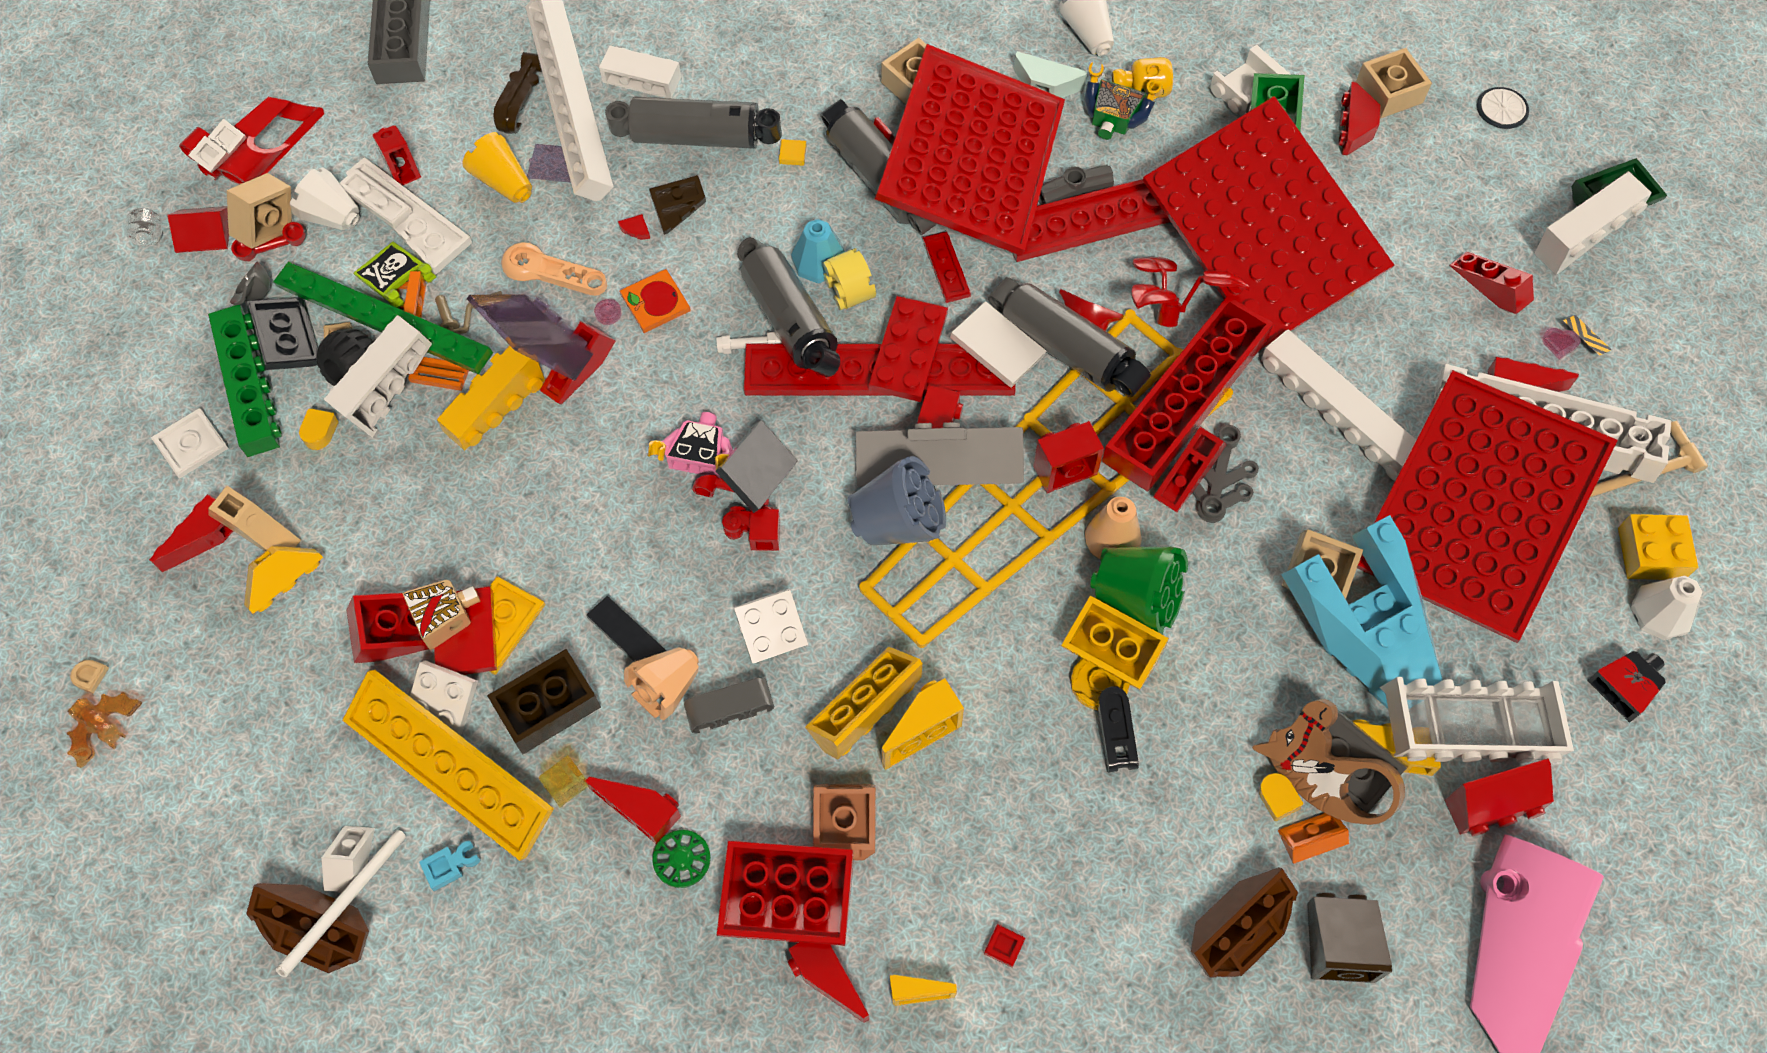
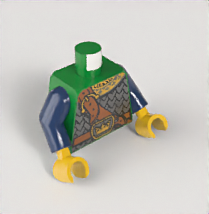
[1084,62,1163,140]

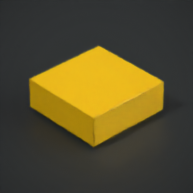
[779,139,807,166]

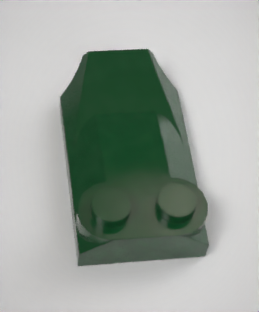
[1571,158,1667,207]

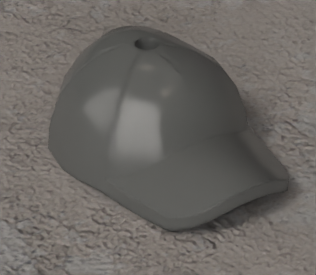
[230,262,270,305]

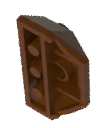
[1191,867,1298,978]
[246,883,369,973]

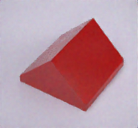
[167,206,229,253]

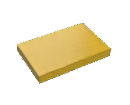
[489,576,545,675]

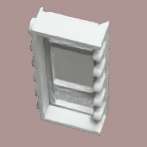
[1380,677,1574,763]

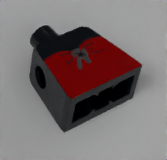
[1587,651,1666,723]

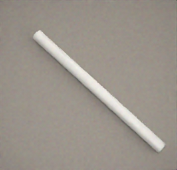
[276,830,406,977]

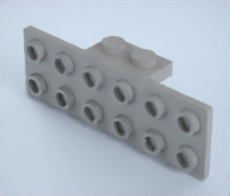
[856,423,1024,487]

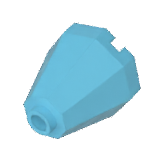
[791,219,845,283]

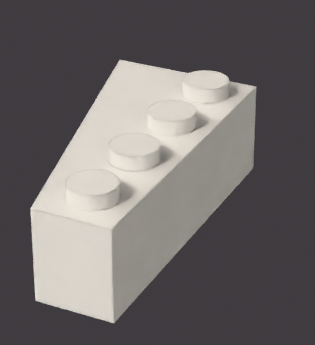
[1534,172,1652,275]

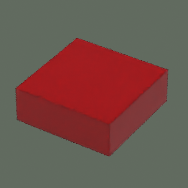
[984,924,1026,968]

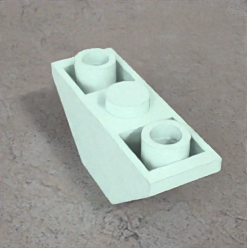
[1014,51,1087,98]

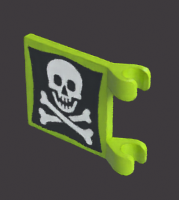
[353,242,436,308]

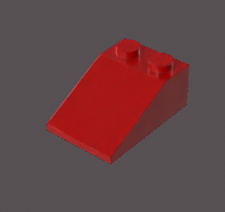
[346,593,429,663]

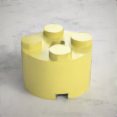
[823,248,876,310]

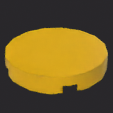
[1071,658,1130,711]

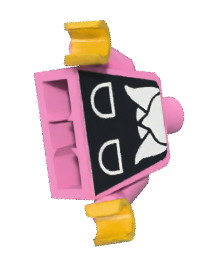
[647,412,733,477]

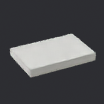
[950,301,1046,388]

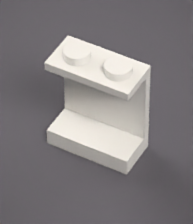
[1210,45,1290,116]

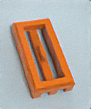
[408,357,469,391]

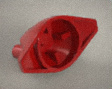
[1059,288,1124,331]

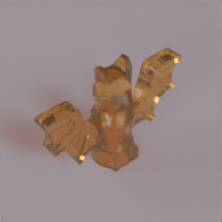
[67,692,142,768]

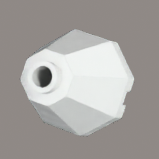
[290,167,360,230]
[1630,576,1702,640]

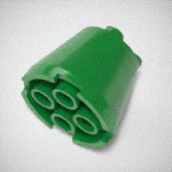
[1090,546,1188,635]

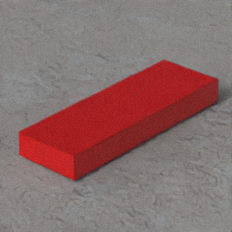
[923,231,971,303]

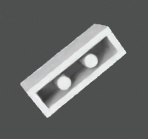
[599,46,681,98]

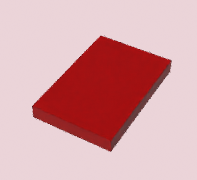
[434,586,497,675]

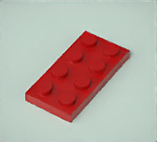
[869,296,948,402]

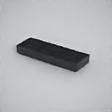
[586,596,667,662]

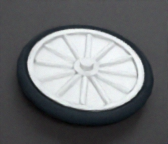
[1476,87,1530,129]

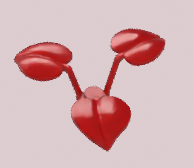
[1131,257,1249,327]

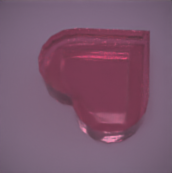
[1542,328,1581,360]

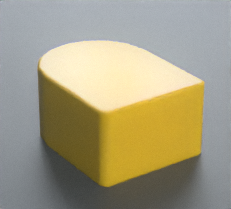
[299,408,339,450]
[1259,773,1303,821]

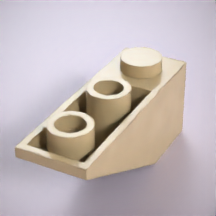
[209,486,301,551]

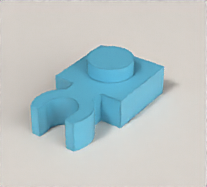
[419,841,481,891]

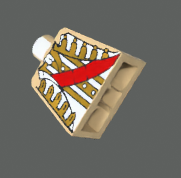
[402,580,480,650]

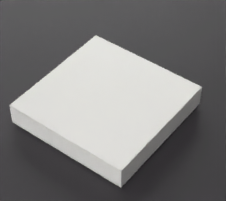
[151,408,229,479]

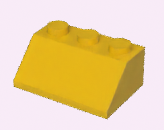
[1061,596,1169,690]

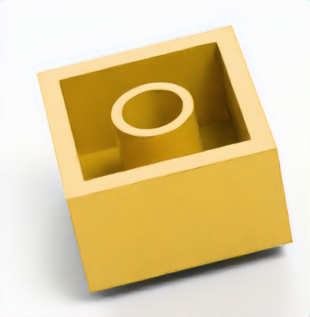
[1618,514,1699,580]

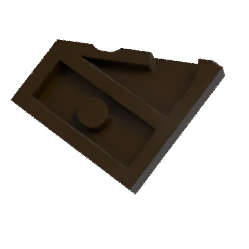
[649,175,706,235]

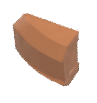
[813,784,876,860]

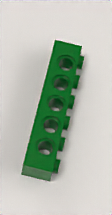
[208,305,282,458]

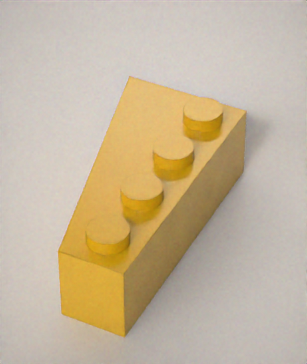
[437,335,545,451]

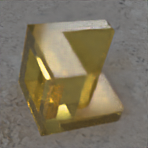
[539,755,588,808]

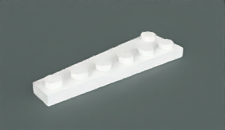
[346,157,472,275]

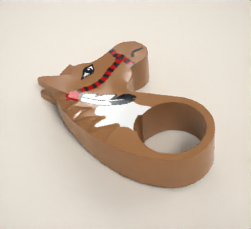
[1252,699,1405,825]

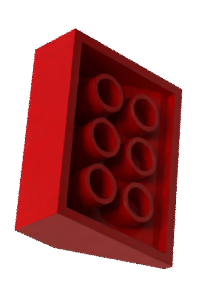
[716,841,854,946]

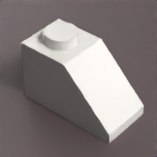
[321,826,375,893]

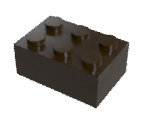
[487,649,601,755]

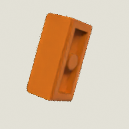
[1278,813,1349,864]

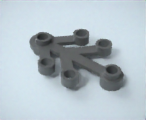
[1193,425,1259,523]

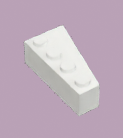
[324,315,432,438]

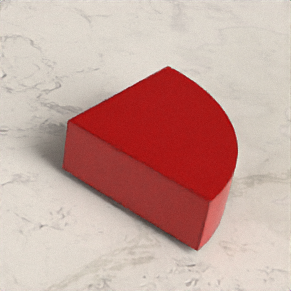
[618,214,650,240]

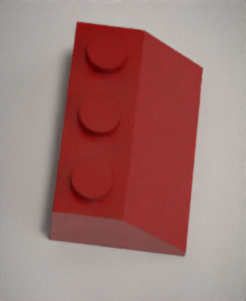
[1444,758,1554,837]

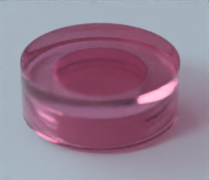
[594,299,622,325]

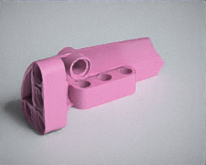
[1470,835,1604,1053]

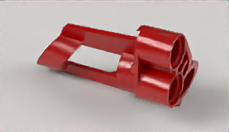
[179,96,324,185]

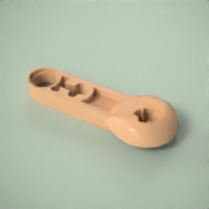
[501,242,607,296]

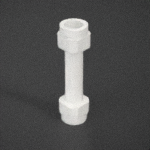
[716,331,781,354]

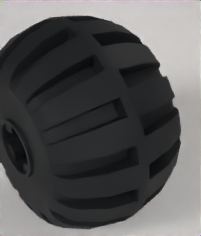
[316,328,374,386]

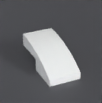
[188,119,247,173]

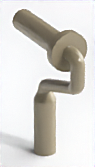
[435,291,504,335]

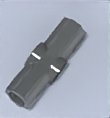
[1038,165,1114,205]

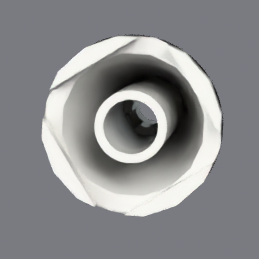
[1059,0,1114,56]

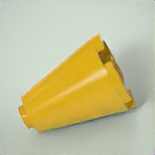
[462,132,532,203]

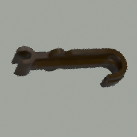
[493,52,542,134]

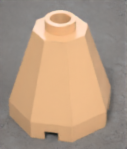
[624,647,699,720]

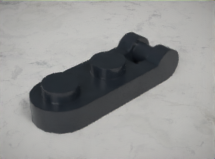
[1097,686,1139,773]

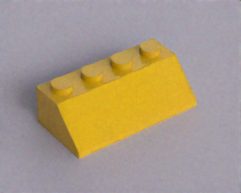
[805,647,923,760]

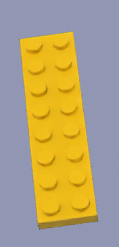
[342,670,554,861]

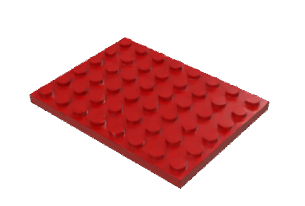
[875,44,1065,256]
[1142,96,1395,350]
[1357,370,1618,643]

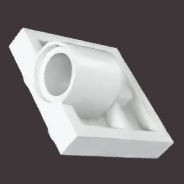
[734,589,808,663]
[410,661,478,736]

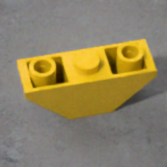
[244,546,323,614]

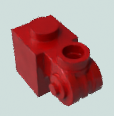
[722,506,780,551]

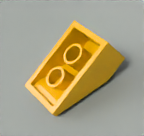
[882,678,964,770]

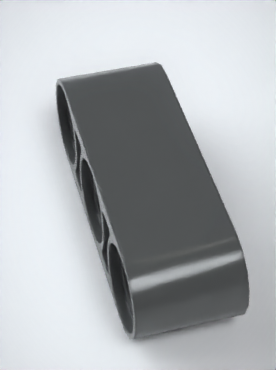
[684,678,775,733]

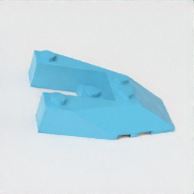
[1281,515,1443,709]

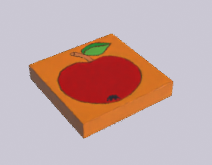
[620,269,691,333]

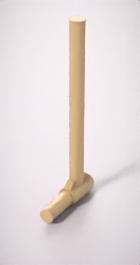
[1590,421,1708,498]

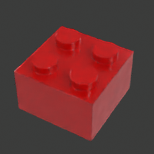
[1033,421,1104,494]

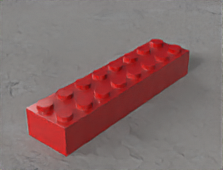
[1102,295,1274,492]

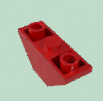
[1338,82,1381,155]

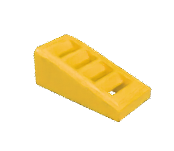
[890,975,957,1006]

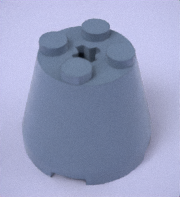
[848,456,946,546]

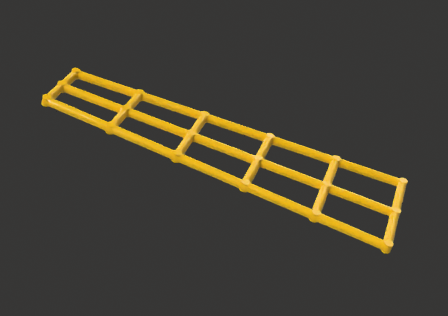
[859,309,1233,648]

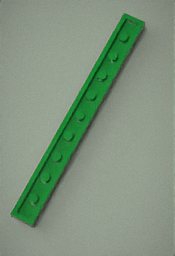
[273,262,493,375]

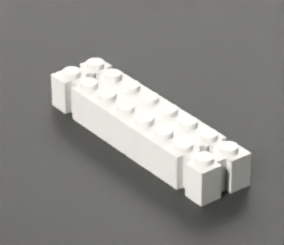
[1431,364,1671,483]

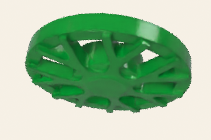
[652,830,711,888]

